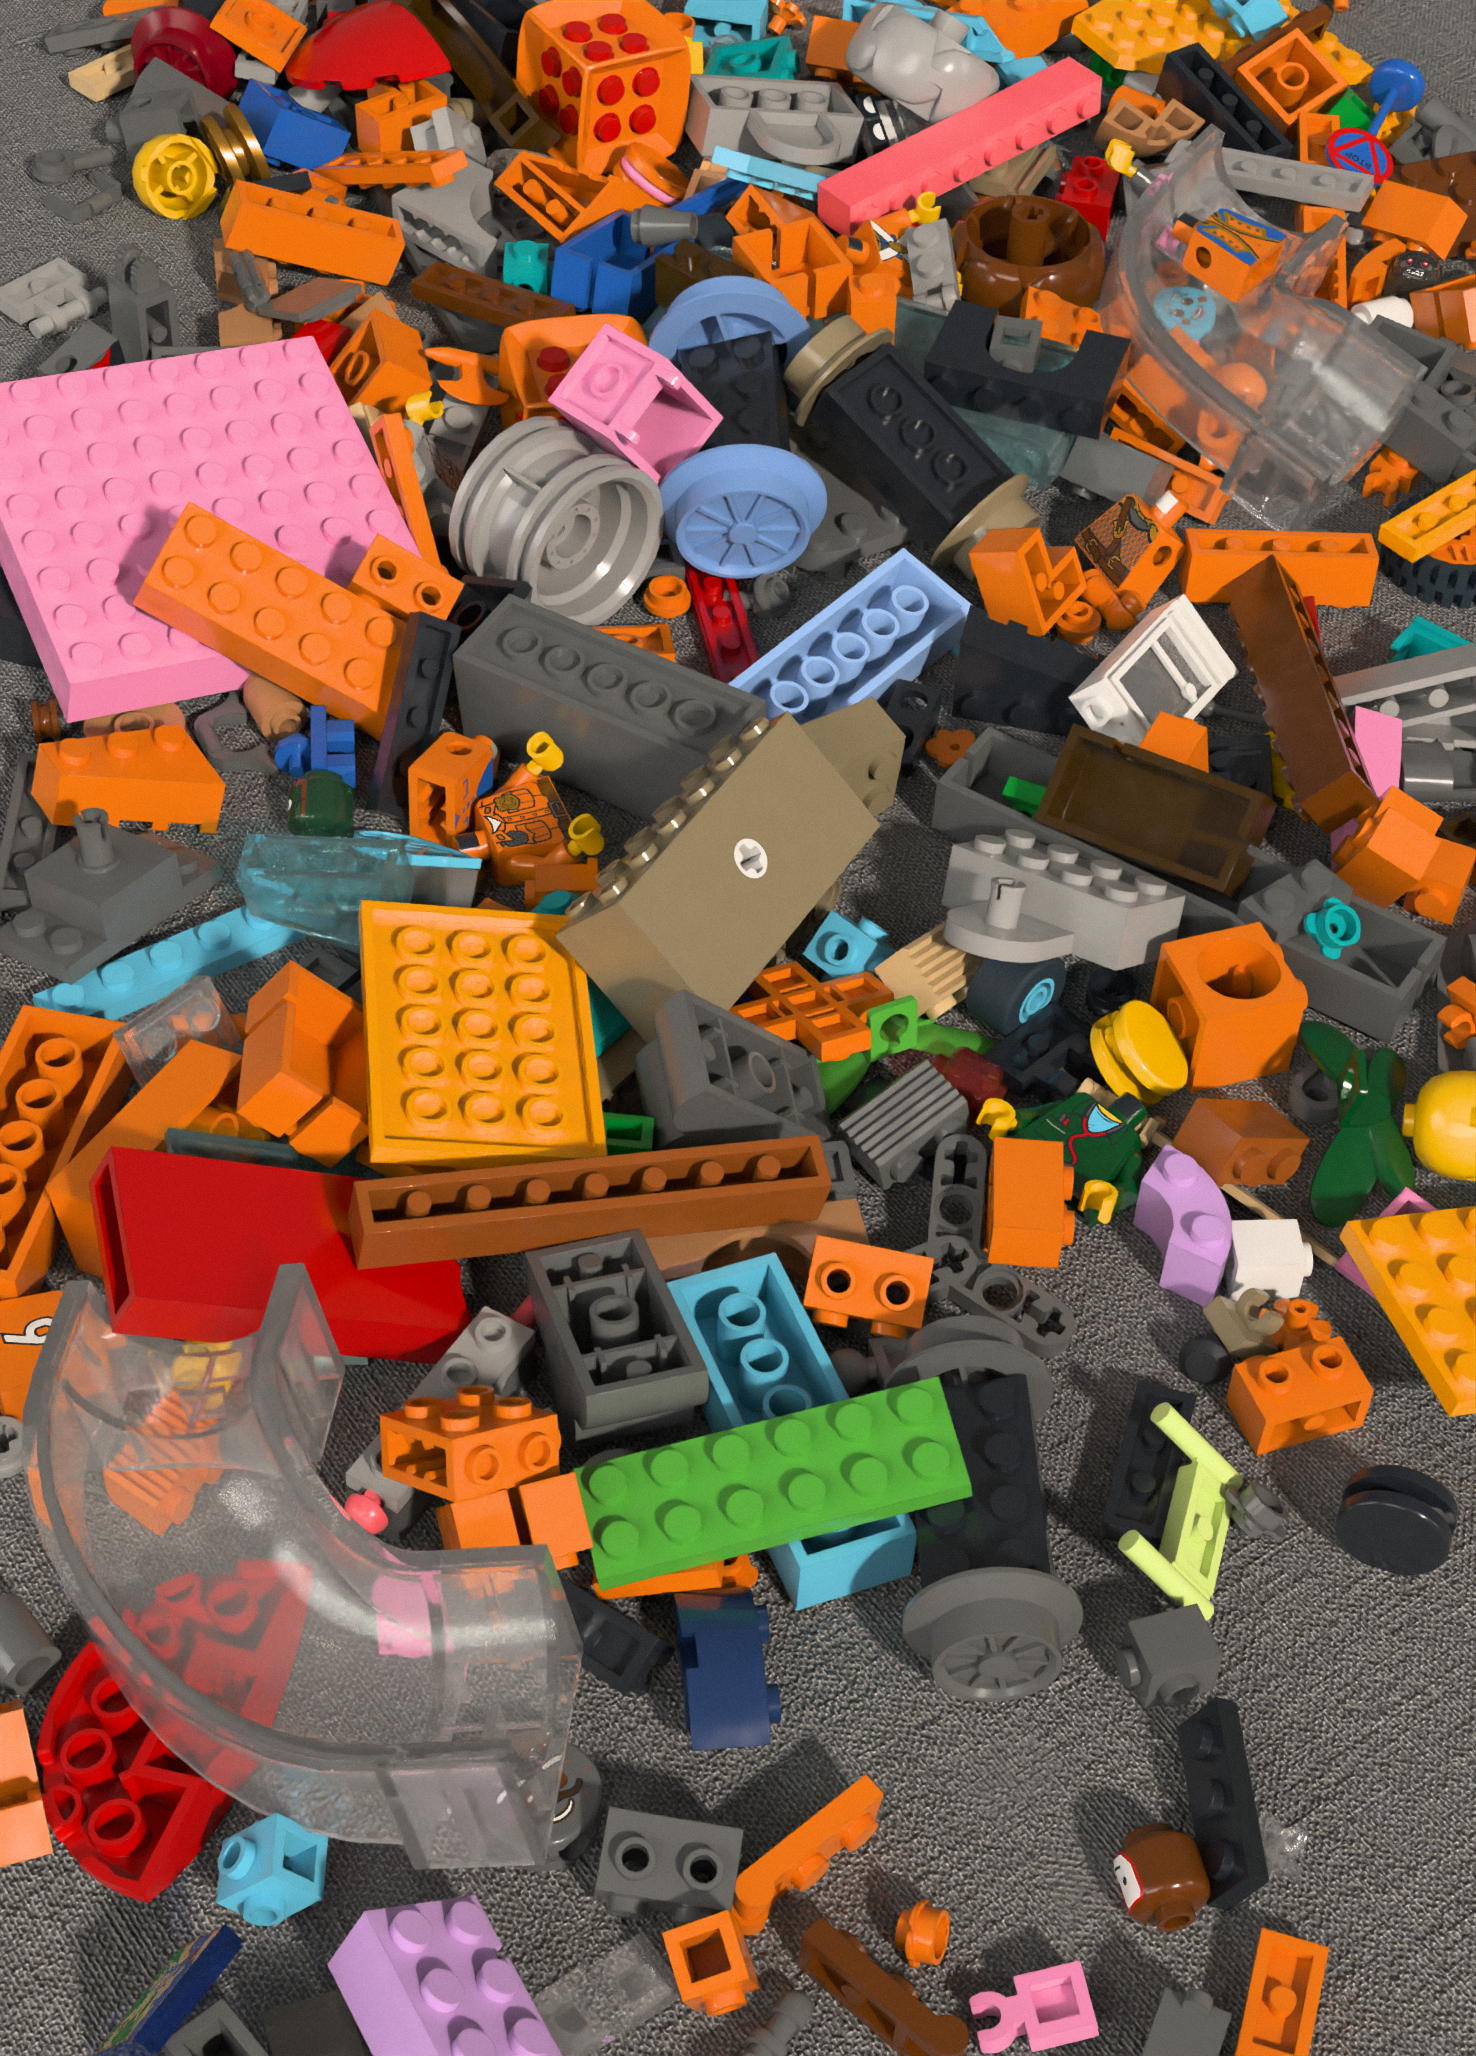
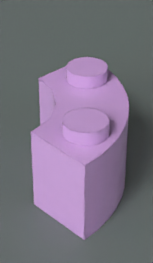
[1132,1144,1232,1307]

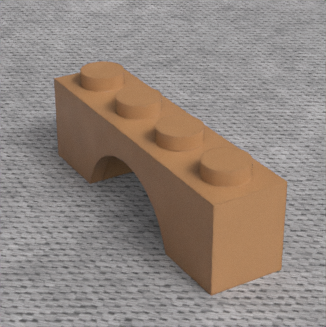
[213,238,282,346]
[645,1198,870,1288]

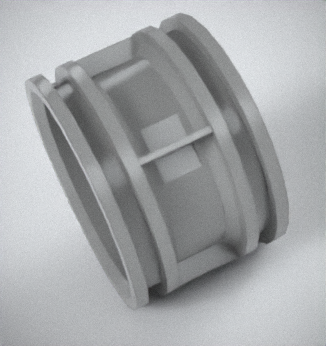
[448,416,665,626]

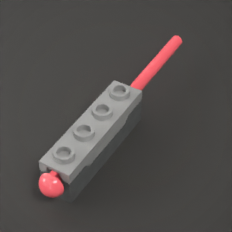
[344,1294,536,1544]

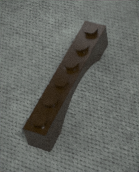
[394,0,562,156]

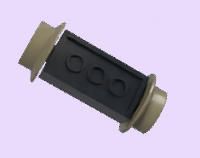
[783,315,1041,583]

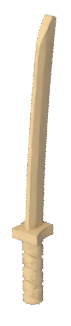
[1077,1077,1339,1267]

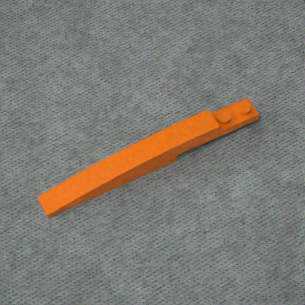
[1294,112,1347,333]

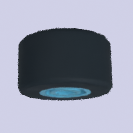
[966,957,1067,1038]

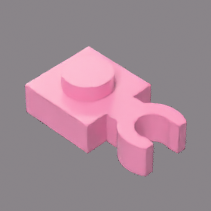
[969,1960,1099,2054]

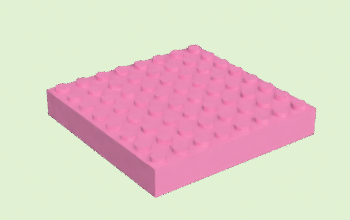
[0,336,423,723]

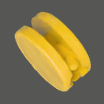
[1090,1000,1188,1108]

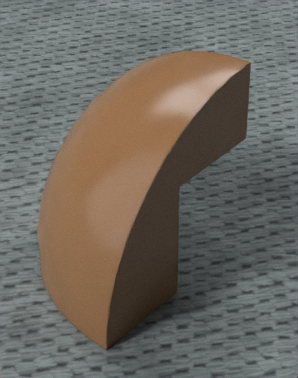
[1093,97,1206,158]

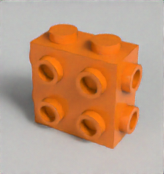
[380,1385,561,1503]

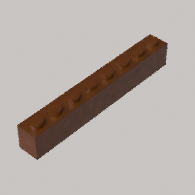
[1225,554,1379,835]

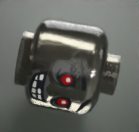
[1383,250,1442,307]

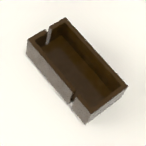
[1033,723,1277,902]

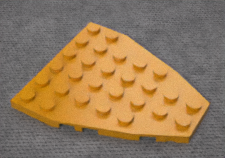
[1071,0,1374,85]

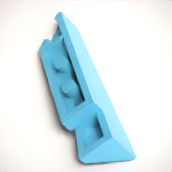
[842,0,1015,64]

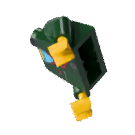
[975,1092,1148,1229]

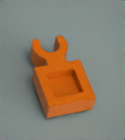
[1362,445,1424,507]

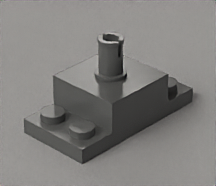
[0,808,223,985]

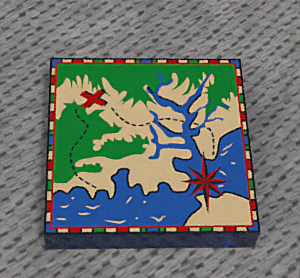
[92,1924,243,2056]

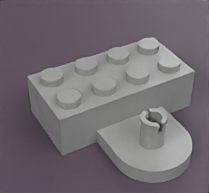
[685,74,864,170]
[941,829,1186,971]

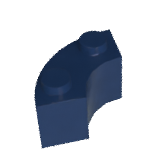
[673,1586,781,1751]

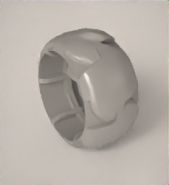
[845,2,1000,125]

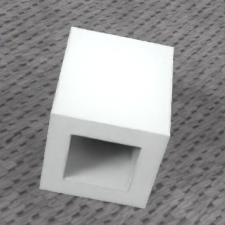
[1224,1219,1313,1301]

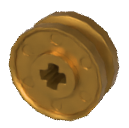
[198,103,272,188]

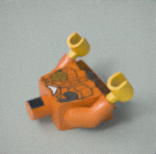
[452,731,604,886]

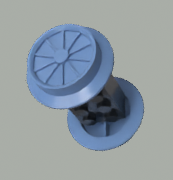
[649,276,827,579]

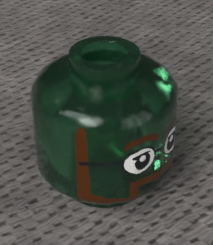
[286,770,355,850]

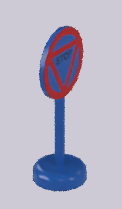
[1325,59,1425,188]

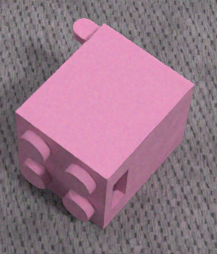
[548,323,723,487]

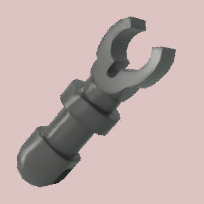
[742,1989,813,2056]

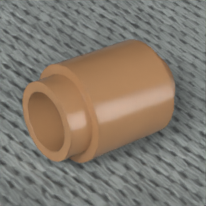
[243,672,308,741]

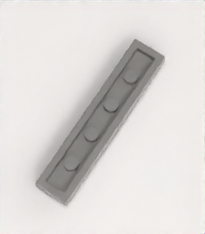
[1164,139,1374,213]

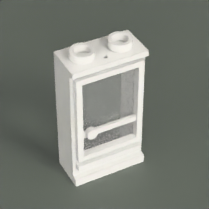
[1068,594,1239,761]

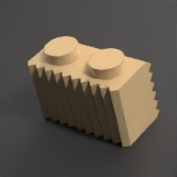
[873,921,984,1021]

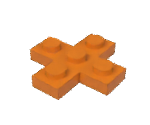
[729,961,894,1062]

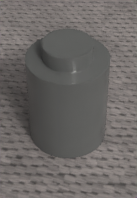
[0,1593,62,1696]

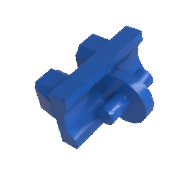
[274,705,356,805]

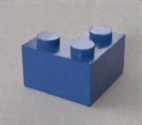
[238,78,351,172]

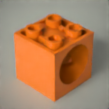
[1149,922,1308,1094]

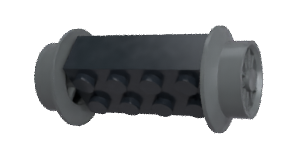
[883,1315,1083,1702]

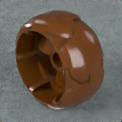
[951,195,1106,318]

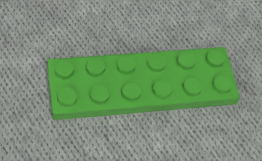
[573,1376,972,1591]

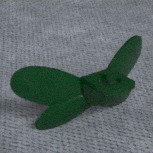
[1300,1021,1415,1228]

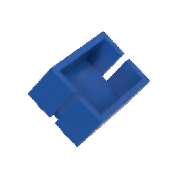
[550,209,695,319]

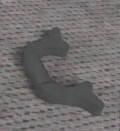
[194,690,279,778]

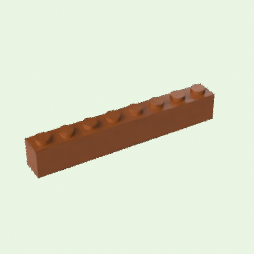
[348,1134,832,1270]

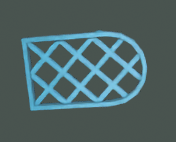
[353,830,482,869]

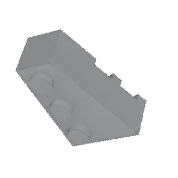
[1333,643,1476,751]

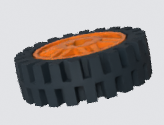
[1380,491,1476,609]

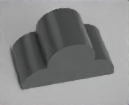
[634,989,835,1151]
[525,1229,709,1450]

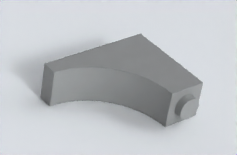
[392,157,497,278]

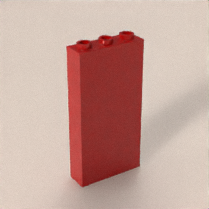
[88,1146,472,1364]

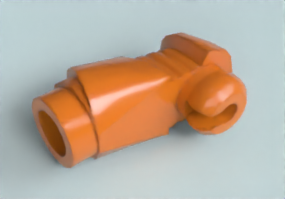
[1080,569,1147,631]

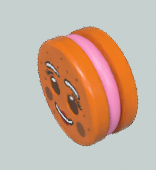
[612,142,690,208]

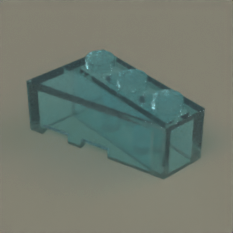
[235,833,416,954]

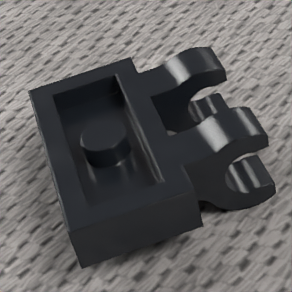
[981,1002,1106,1104]

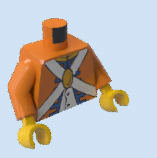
[835,191,963,316]

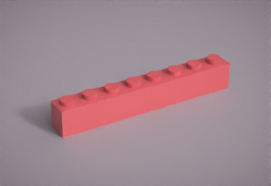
[817,57,1102,236]

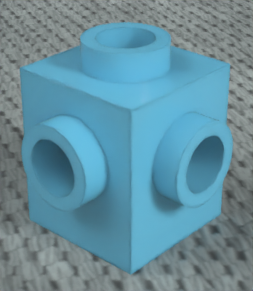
[803,910,897,982]
[216,1812,328,1926]

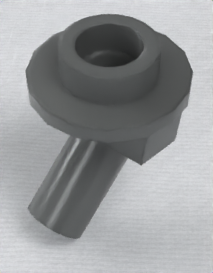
[723,573,790,620]

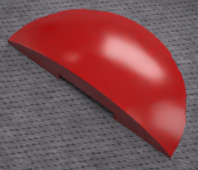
[284,0,452,90]
[37,1558,318,1903]

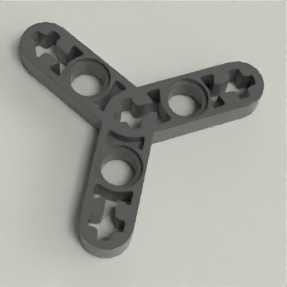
[825,1134,1075,1358]

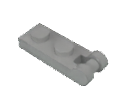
[905,218,961,321]

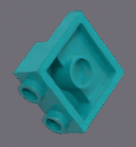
[703,35,801,80]

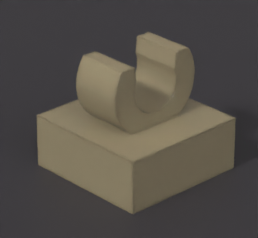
[1202,1288,1284,1359]

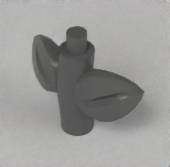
[1415,96,1476,159]

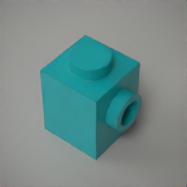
[503,240,554,296]

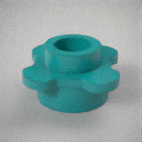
[1303,897,1361,960]

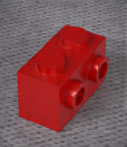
[1054,156,1121,243]

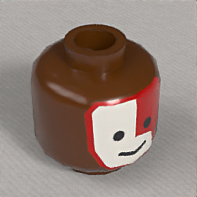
[1114,1823,1210,1932]

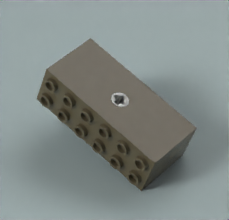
[555,711,881,1044]

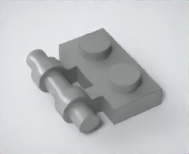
[0,257,108,338]

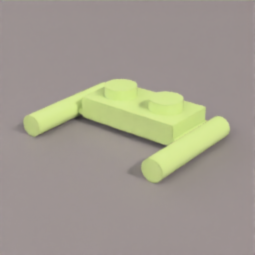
[1118,1402,1243,1621]

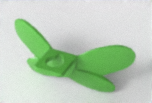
[797,995,998,1115]

